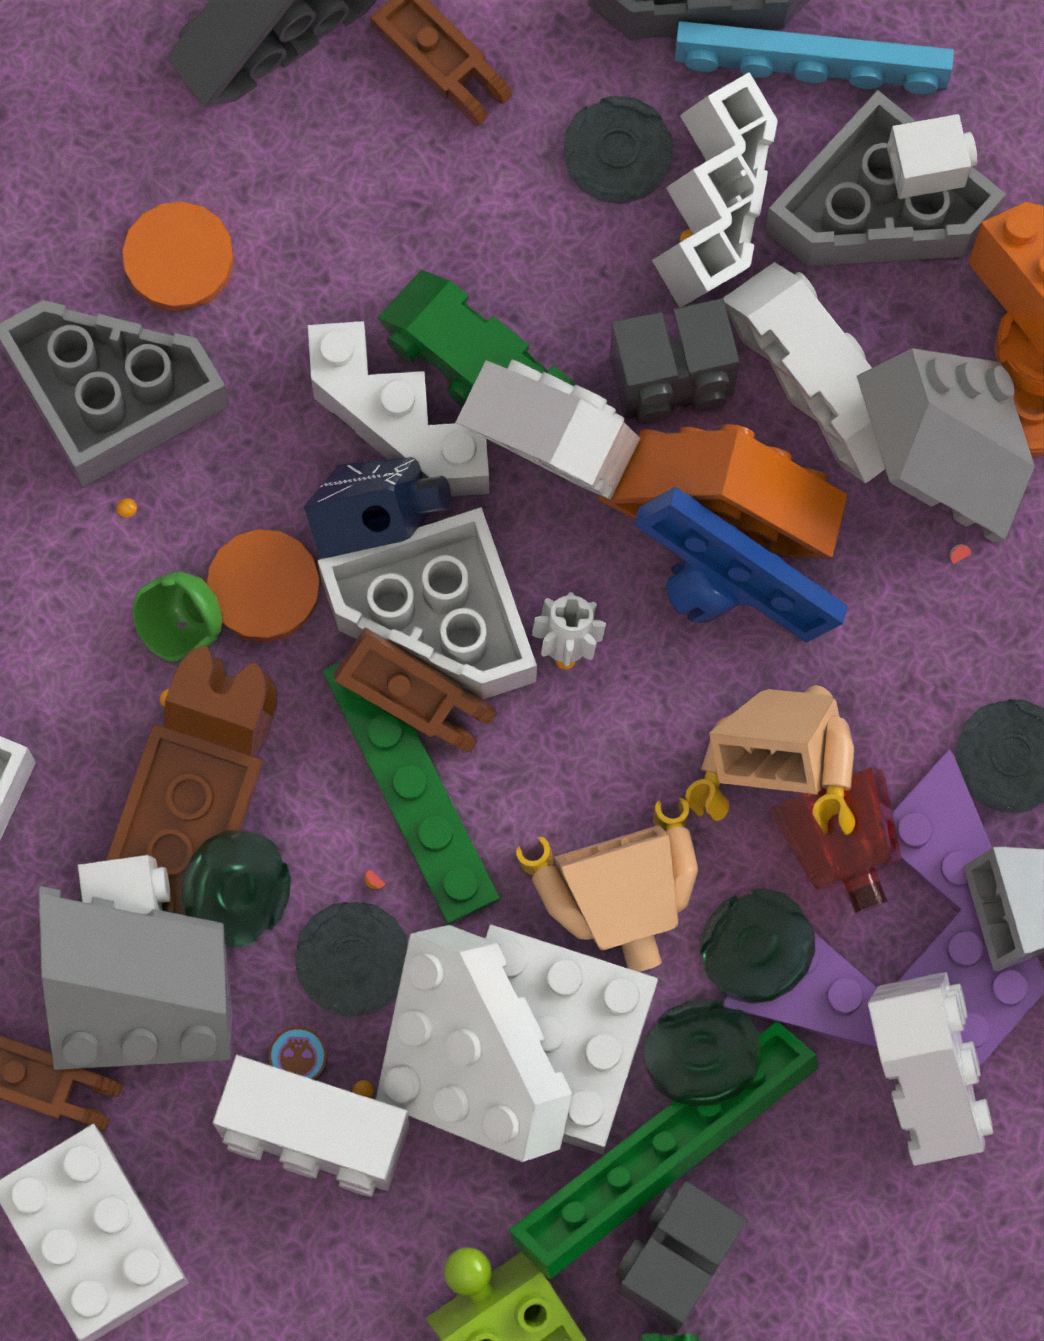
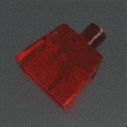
[770,767,901,914]

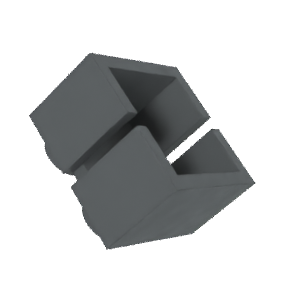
[609,298,740,423]
[615,1181,747,1331]

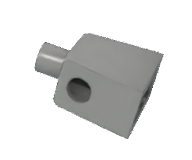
[963,846,1044,971]

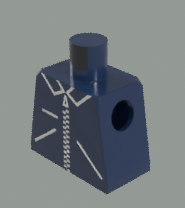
[304,457,452,559]

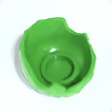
[132,571,223,662]

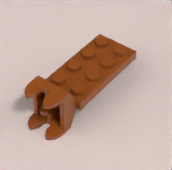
[106,646,277,921]

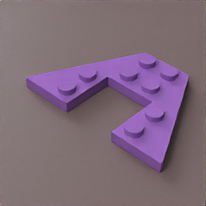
[720,750,1044,1067]

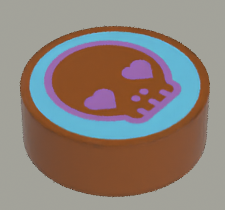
[268,1027,328,1081]

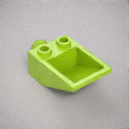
[425,1247,586,1341]

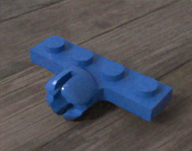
[634,487,848,643]

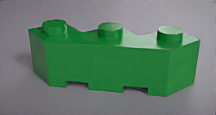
[377,270,576,461]

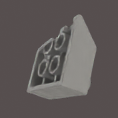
[857,348,1035,542]
[39,886,232,1070]

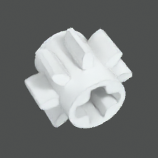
[532,592,606,666]

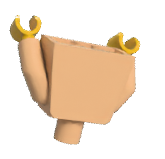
[685,685,855,835]
[516,798,698,972]

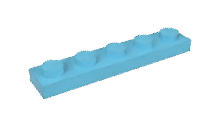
[674,21,954,95]

